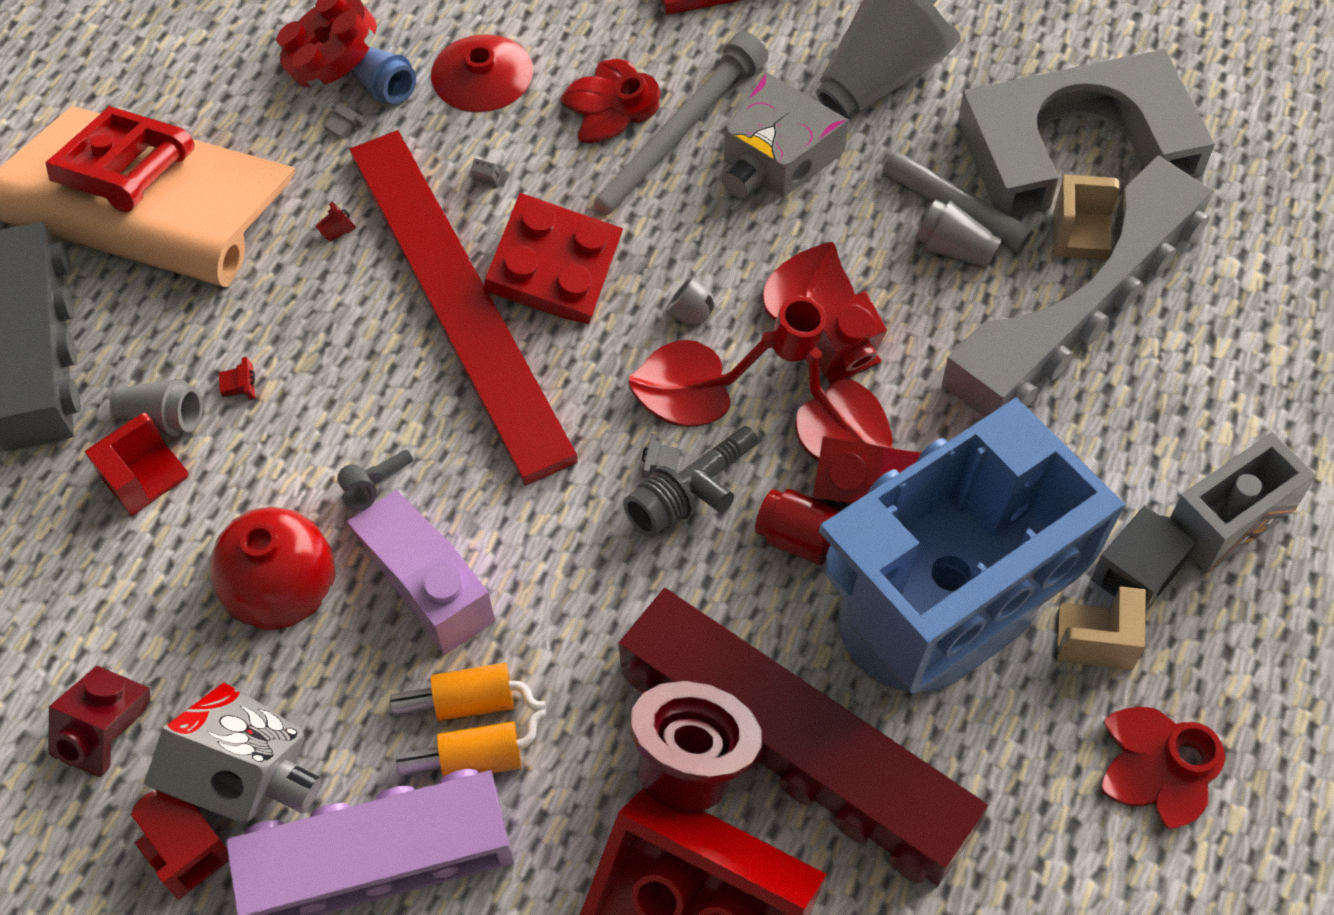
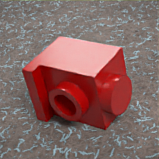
[816,291,887,384]
[130,790,229,900]

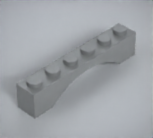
[942,155,1213,417]

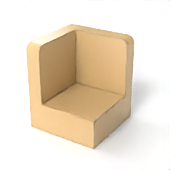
[1053,174,1119,260]
[1057,586,1145,670]

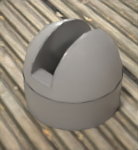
[665,275,715,325]

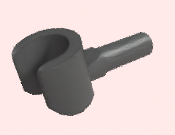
[337,450,413,512]

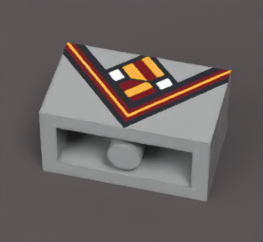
[1170,432,1317,574]

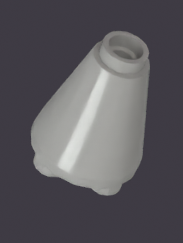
[816,0,961,118]

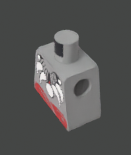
[144,682,322,822]

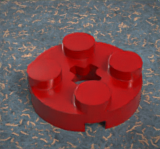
[276,0,377,88]

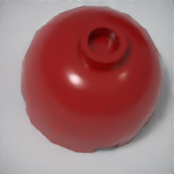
[209,507,336,631]

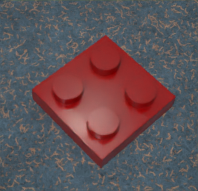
[483,192,624,324]

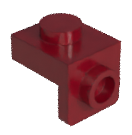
[48,666,150,777]

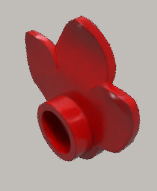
[560,59,661,143]
[1101,707,1225,830]

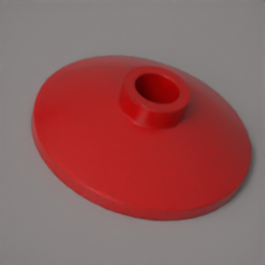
[431,34,533,112]

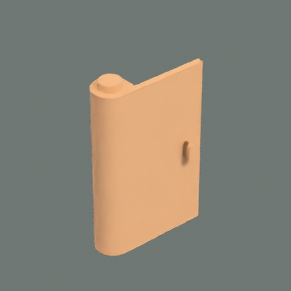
[0,106,295,287]

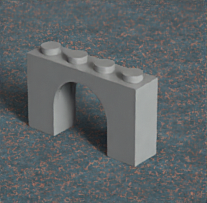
[958,49,1215,217]

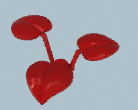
[628,242,893,461]

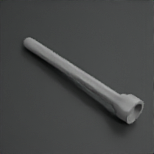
[594,31,768,215]

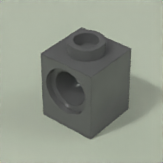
[1090,505,1197,612]

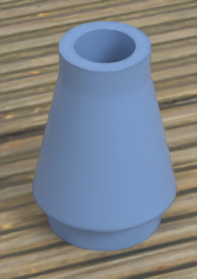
[351,47,416,104]

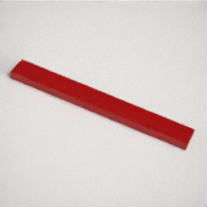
[349,130,578,486]

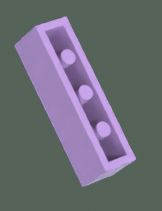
[226,769,514,915]

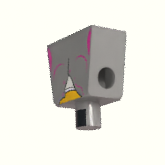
[722,72,848,199]

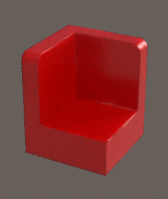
[84,413,189,516]

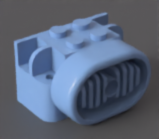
[819,397,1125,694]

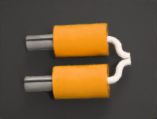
[390,662,547,777]

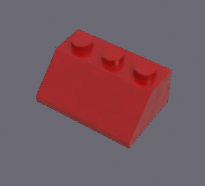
[580,788,827,915]

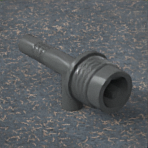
[623,426,758,537]

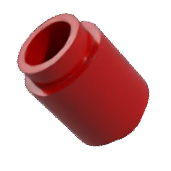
[755,488,843,566]

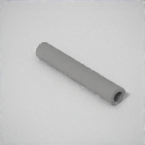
[883,151,1033,254]

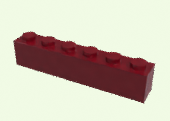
[618,587,989,886]

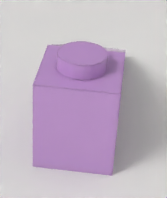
[346,490,496,655]

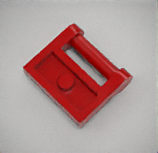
[45,106,195,212]

